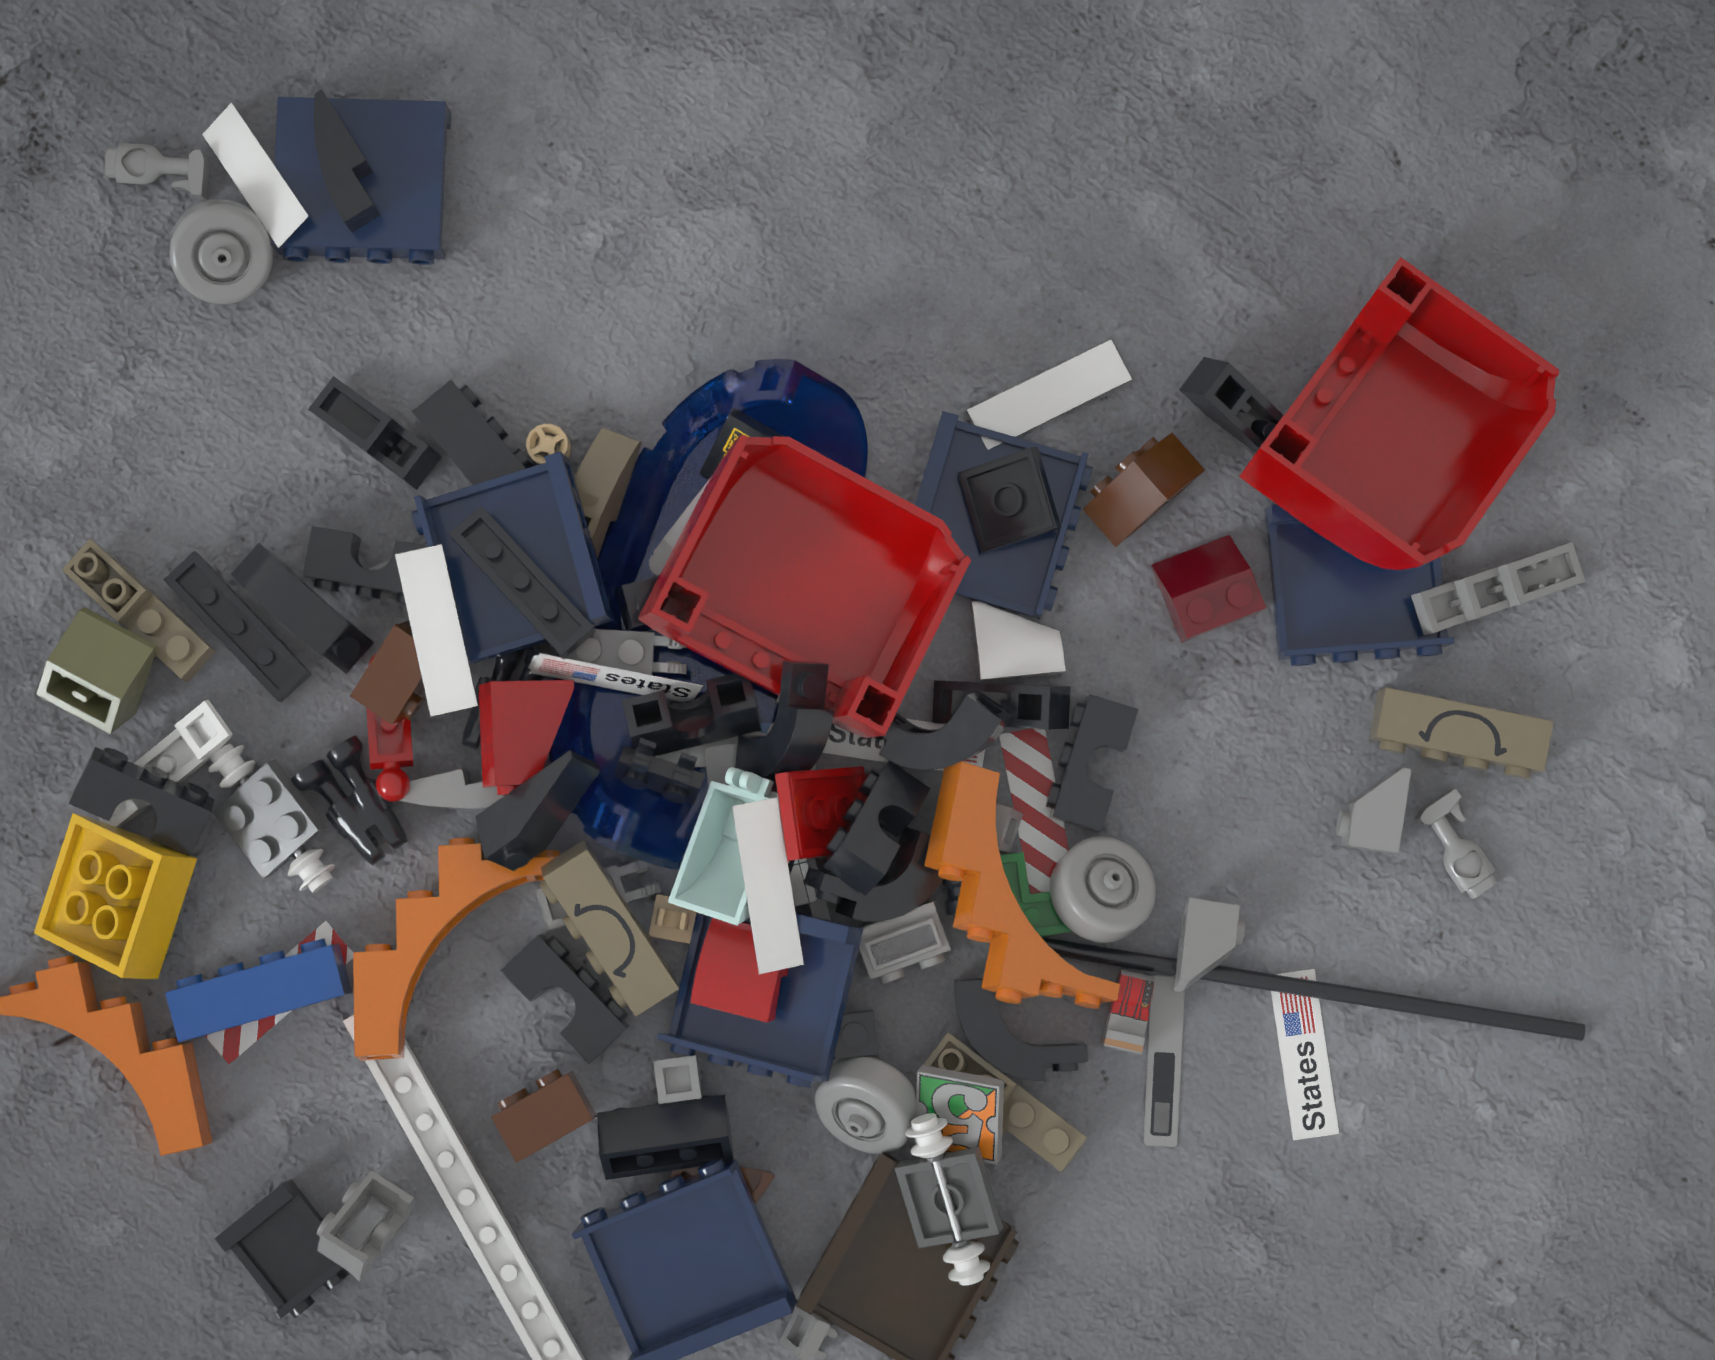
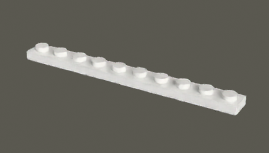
[343,1015,585,1360]

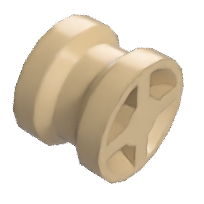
[526,424,571,465]

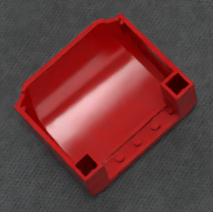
[1239,257,1559,570]
[638,435,971,738]

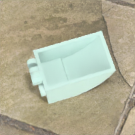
[668,767,789,926]

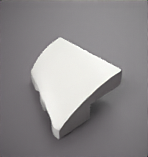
[971,601,1066,681]

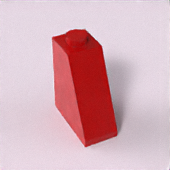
[479,680,574,795]

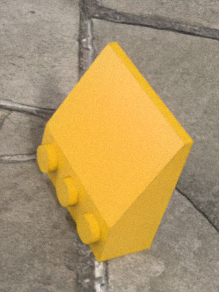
[34,813,197,979]

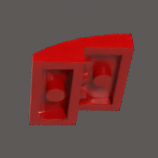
[690,918,789,1023]

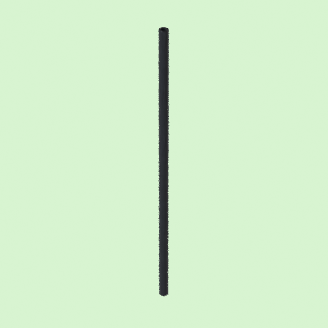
[1041,937,1585,1041]

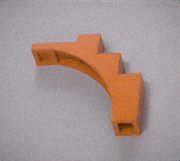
[924,761,1120,1009]
[353,838,560,1061]
[0,955,213,1156]

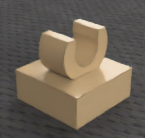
[649,894,697,944]

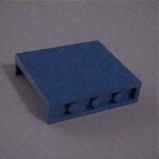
[271,97,451,265]
[915,411,1093,619]
[412,451,615,665]
[1265,504,1455,666]
[657,912,863,1088]
[572,1158,797,1360]

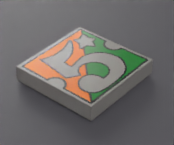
[915,1065,1004,1165]

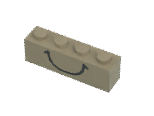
[1369,687,1554,779]
[539,839,679,1017]

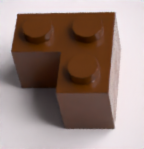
[1083,432,1205,547]
[350,620,424,725]
[491,1069,597,1163]

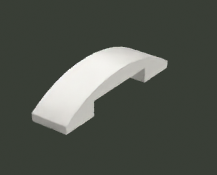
[97,700,233,828]

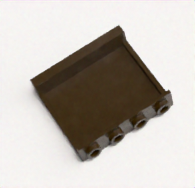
[796,1152,1019,1360]

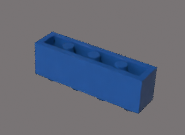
[165,938,352,1042]

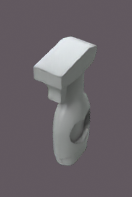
[105,143,209,201]
[1415,788,1498,900]

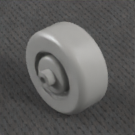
[170,199,273,304]
[1050,836,1156,943]
[815,1056,917,1154]

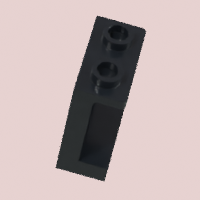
[214,1179,349,1320]

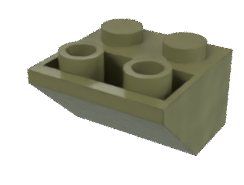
[37,607,158,734]

